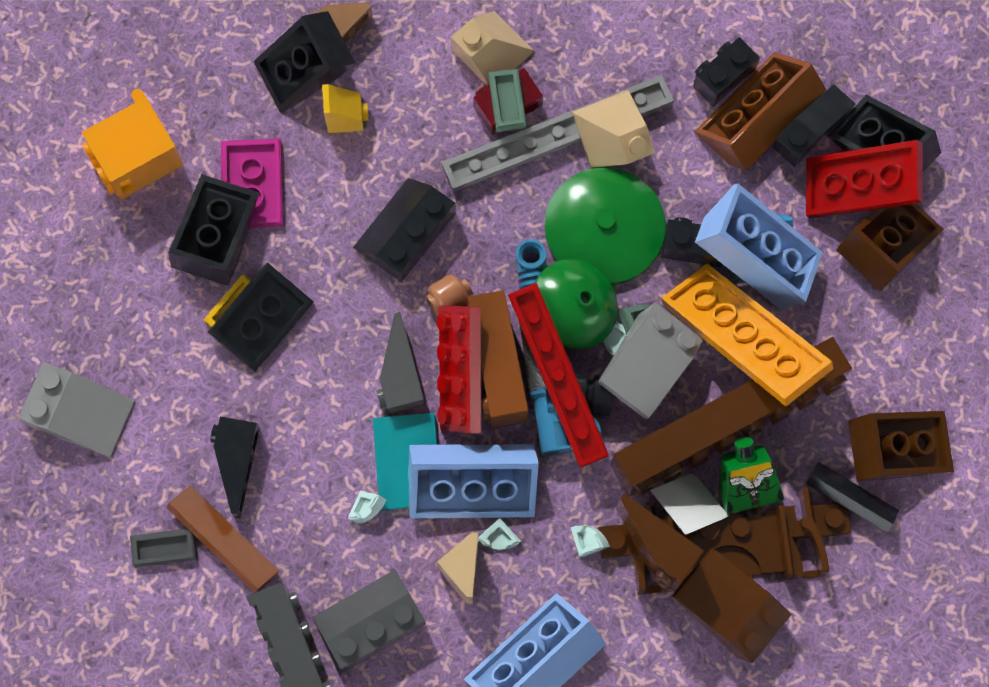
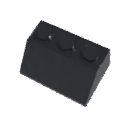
[353,178,456,283]

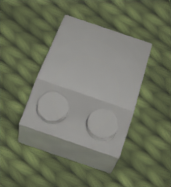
[598,302,704,420]
[18,361,135,458]

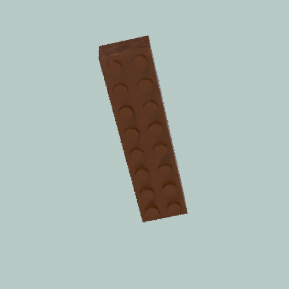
[610,337,852,498]

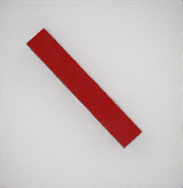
[508,282,609,468]

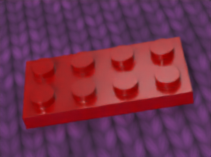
[806,140,923,218]
[437,306,481,434]

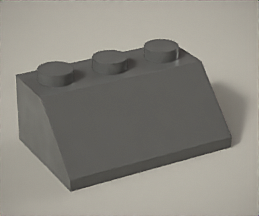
[312,570,426,672]

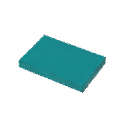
[373,413,437,511]

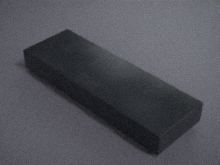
[806,462,899,532]

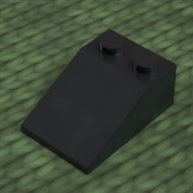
[253,11,355,113]
[828,94,941,172]
[168,174,259,286]

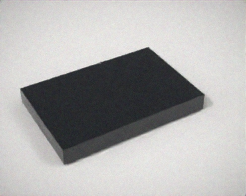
[207,262,314,372]

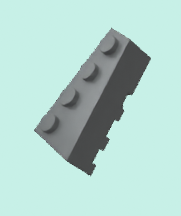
[246,582,331,687]

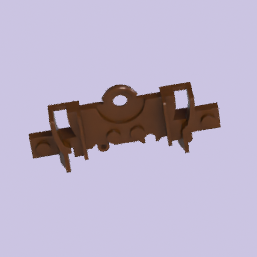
[598,487,851,595]

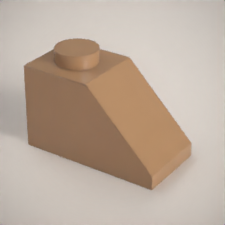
[312,2,373,44]

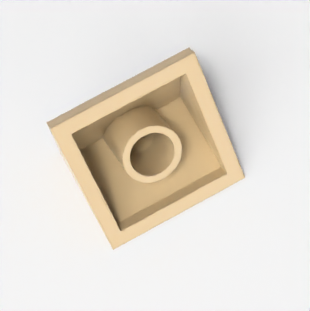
[437,532,479,604]

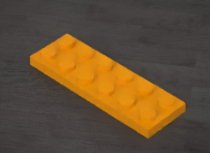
[661,263,833,406]

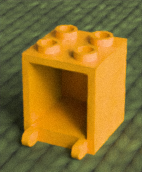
[81,89,184,200]

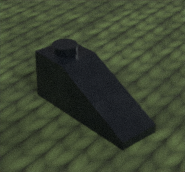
[773,84,856,167]
[210,416,260,519]

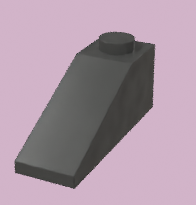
[376,312,425,415]

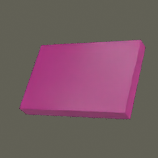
[221,138,283,228]

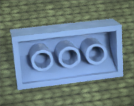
[695,184,823,310]
[408,444,539,518]
[464,593,606,687]

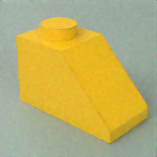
[322,84,369,133]

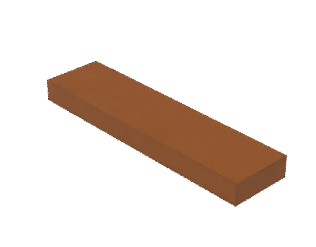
[167,485,279,593]

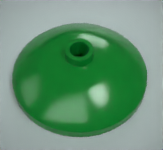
[535,259,618,350]

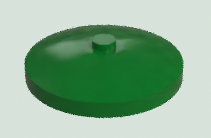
[544,168,666,285]

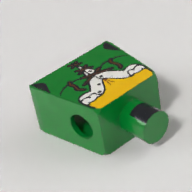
[718,437,785,514]

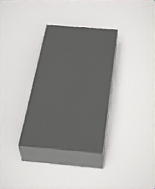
[130,529,197,568]

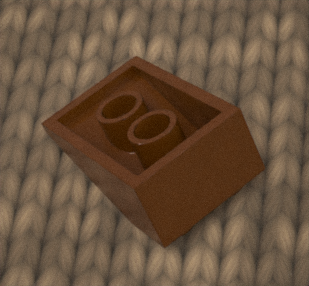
[836,204,944,292]
[848,411,954,482]
[616,494,704,591]
[672,548,792,663]

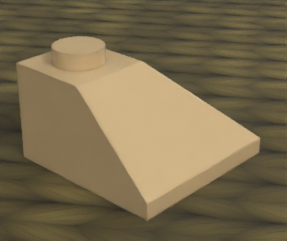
[451,11,535,85]
[572,90,655,168]

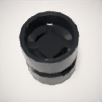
[575,373,612,417]

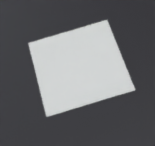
[650,474,729,535]

